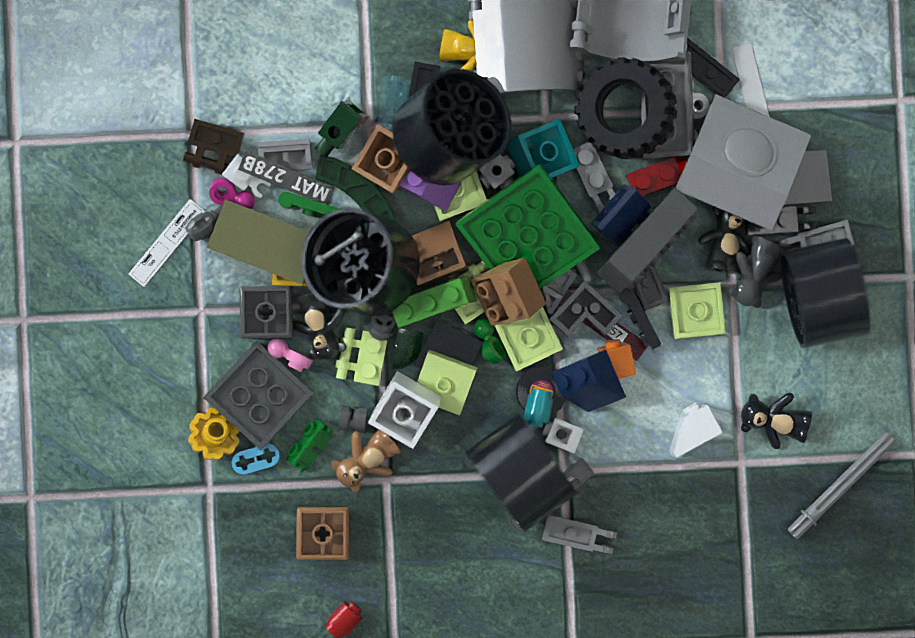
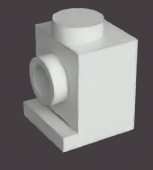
[542,418,584,453]

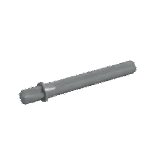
[788,433,895,539]

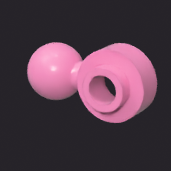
[268,338,313,372]

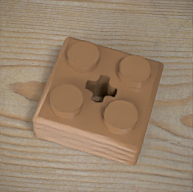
[296,507,349,560]

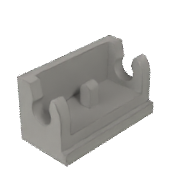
[258,139,313,171]

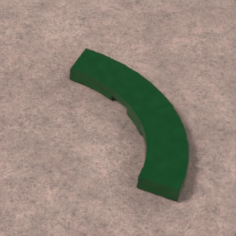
[315,154,397,262]

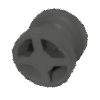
[369,311,396,341]

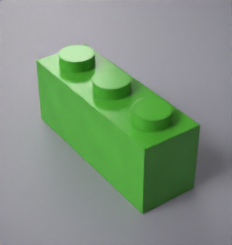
[392,276,477,328]

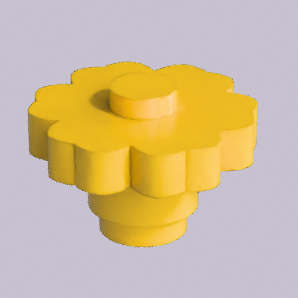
[188,408,240,461]

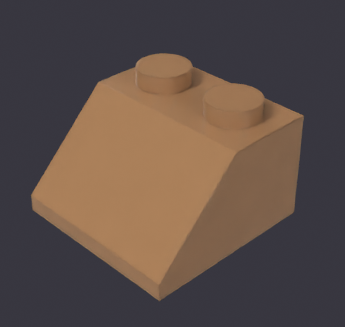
[352,124,409,194]

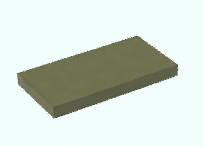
[207,199,309,285]

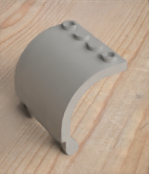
[468,0,588,94]
[570,0,692,63]

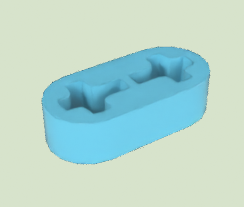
[232,444,281,474]

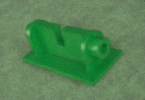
[286,418,333,472]

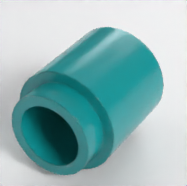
[523,388,554,428]

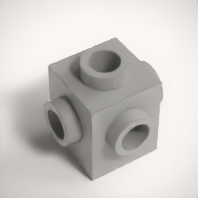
[478,154,516,190]

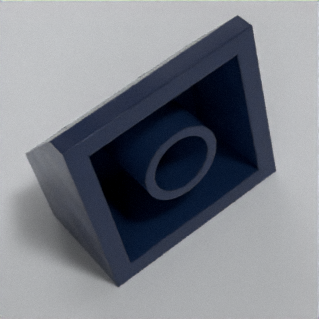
[590,184,651,245]
[551,349,626,412]

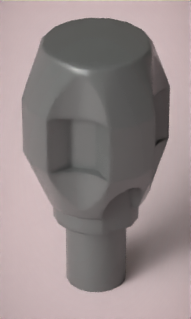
[185,205,223,242]

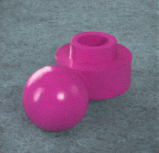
[209,178,255,209]

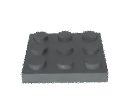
[203,341,313,451]

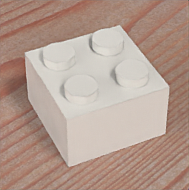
[368,371,442,449]

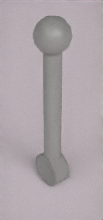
[315,231,363,265]

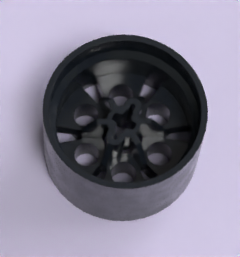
[393,69,511,185]
[301,208,420,315]
[780,238,870,349]
[466,413,577,532]

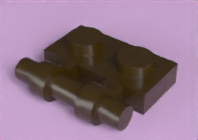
[183,119,245,175]

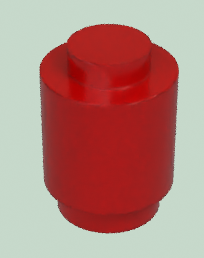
[325,601,363,638]

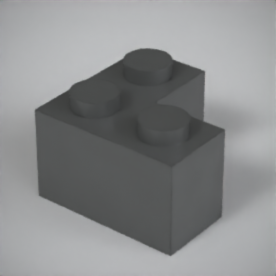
[549,281,623,337]

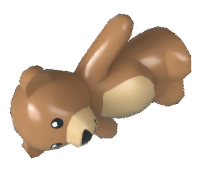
[331,429,403,492]

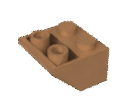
[412,221,468,288]
[470,258,546,326]

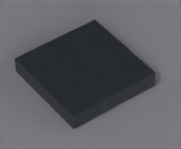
[415,319,483,369]

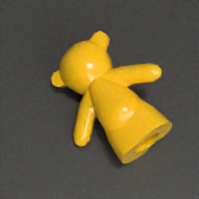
[439,21,477,71]

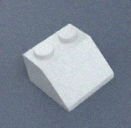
[669,403,723,458]

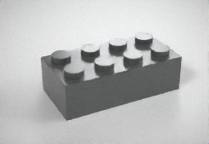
[597,188,698,294]

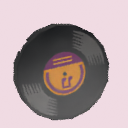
[515,366,566,416]

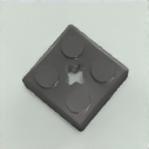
[240,286,293,339]

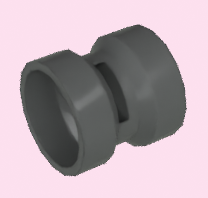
[339,405,368,433]

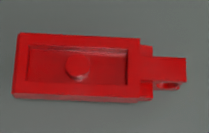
[625,157,688,196]

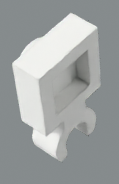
[222,154,271,198]

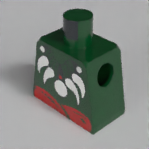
[315,100,369,158]

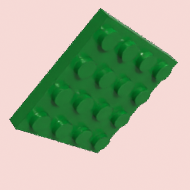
[455,163,601,289]

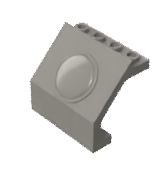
[676,94,811,231]

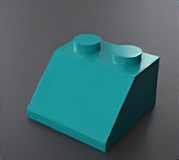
[506,118,580,178]

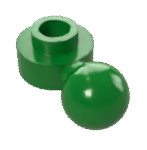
[474,318,507,364]

